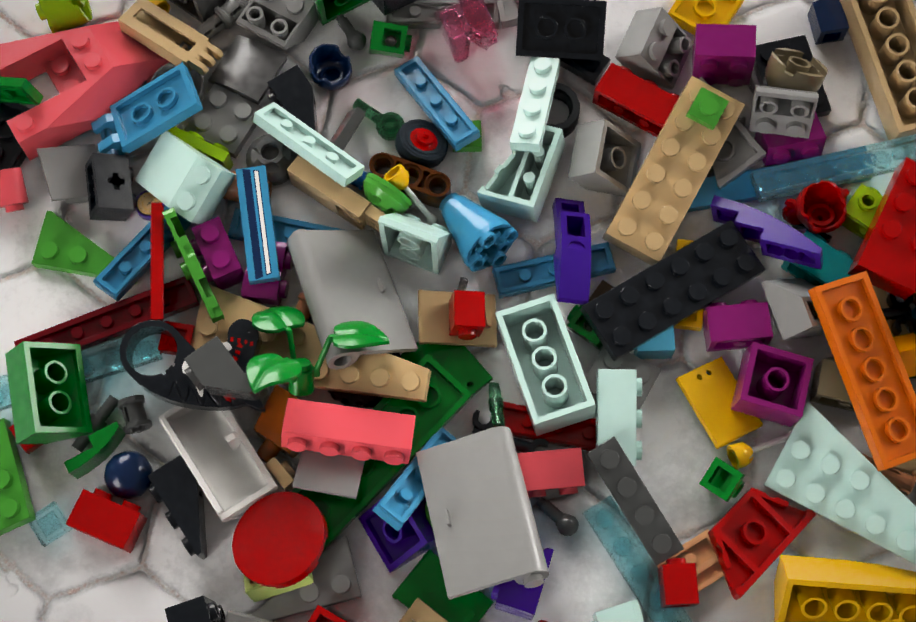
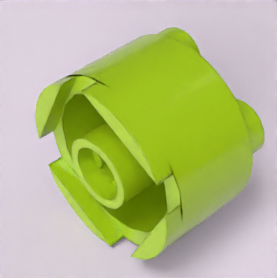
[35,0,93,33]

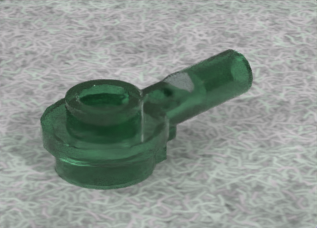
[353,98,405,141]

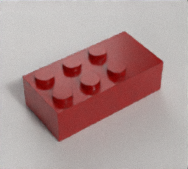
[848,157,916,300]

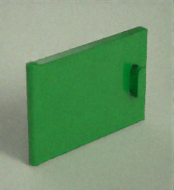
[401,341,493,396]
[392,549,494,622]

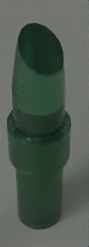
[488,382,505,427]

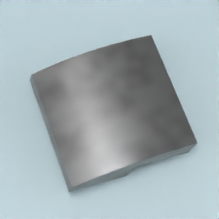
[208,35,287,105]

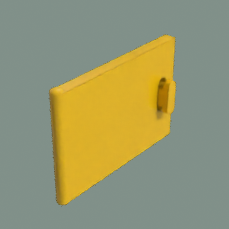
[675,356,763,449]

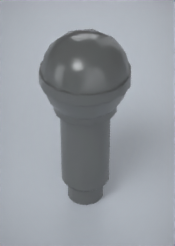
[336,14,366,51]
[536,497,579,536]

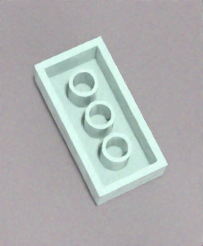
[495,293,596,436]

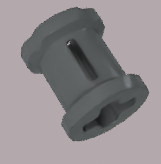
[117,395,152,434]

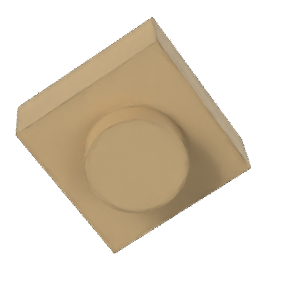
[265,457,296,492]

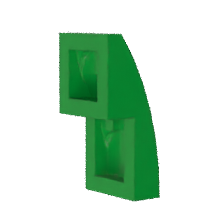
[64,421,126,479]

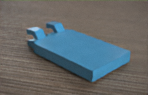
[91,62,203,155]

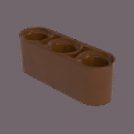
[369,152,451,208]

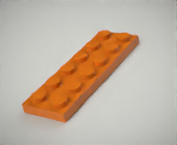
[808,271,916,471]

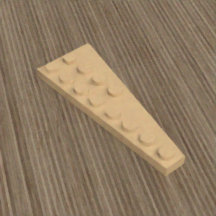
[191,285,431,402]

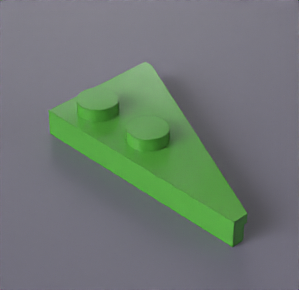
[162,207,225,323]
[32,211,137,284]
[0,418,36,536]

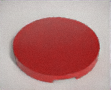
[232,492,328,588]

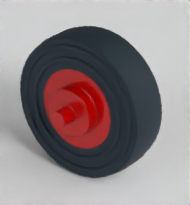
[395,119,448,168]

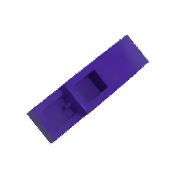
[552,198,591,305]

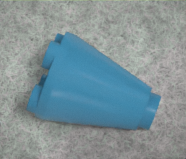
[439,193,518,272]

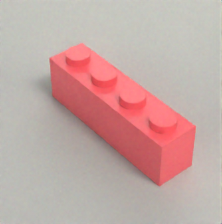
[281,398,416,465]
[517,447,585,498]

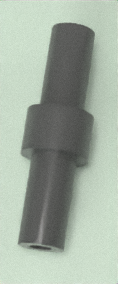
[71,395,119,453]

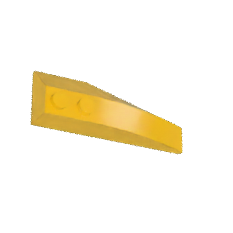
[774,555,916,622]

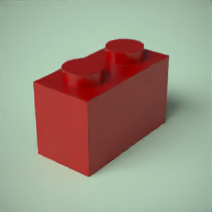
[66,488,148,553]

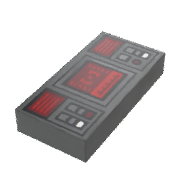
[330,106,366,150]

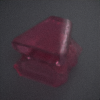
[435,0,498,63]

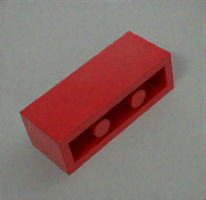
[592,63,679,137]

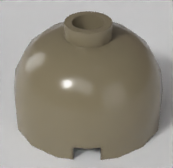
[765,48,828,92]

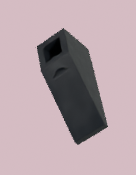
[267,65,318,133]
[148,455,207,560]

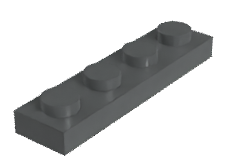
[586,436,684,566]

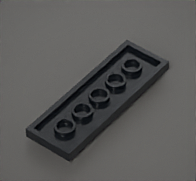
[580,220,766,361]

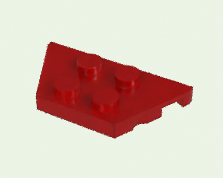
[708,488,816,600]

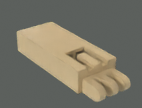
[118,0,223,75]
[287,155,385,233]

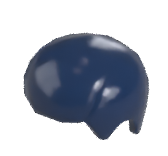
[309,44,352,91]
[104,451,153,500]

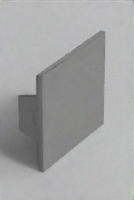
[37,144,98,204]
[292,450,365,499]

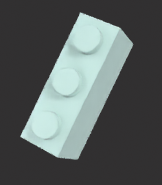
[596,369,642,467]

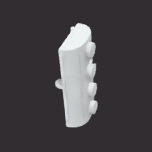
[158,406,278,522]

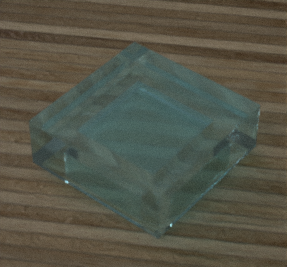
[28,501,73,547]

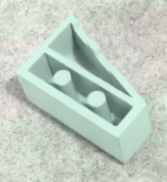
[477,125,566,222]

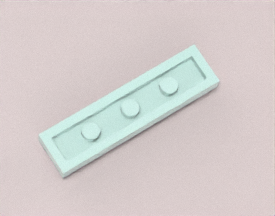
[510,57,560,152]
[253,102,365,187]

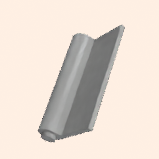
[287,229,418,370]
[416,426,549,600]

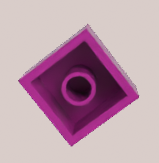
[692,24,757,87]
[731,341,814,427]

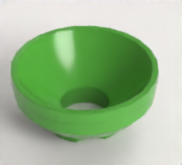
[363,172,413,215]

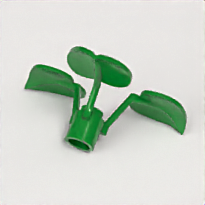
[246,306,390,397]

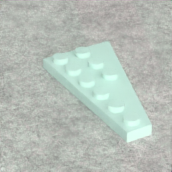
[764,402,916,565]

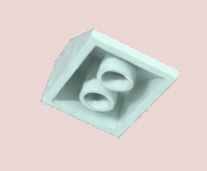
[135,131,236,224]
[378,212,452,275]

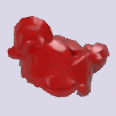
[782,180,850,234]

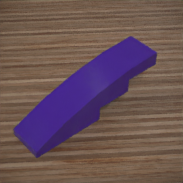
[710,195,823,270]

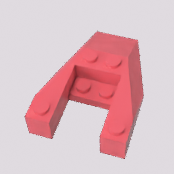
[0,21,169,161]

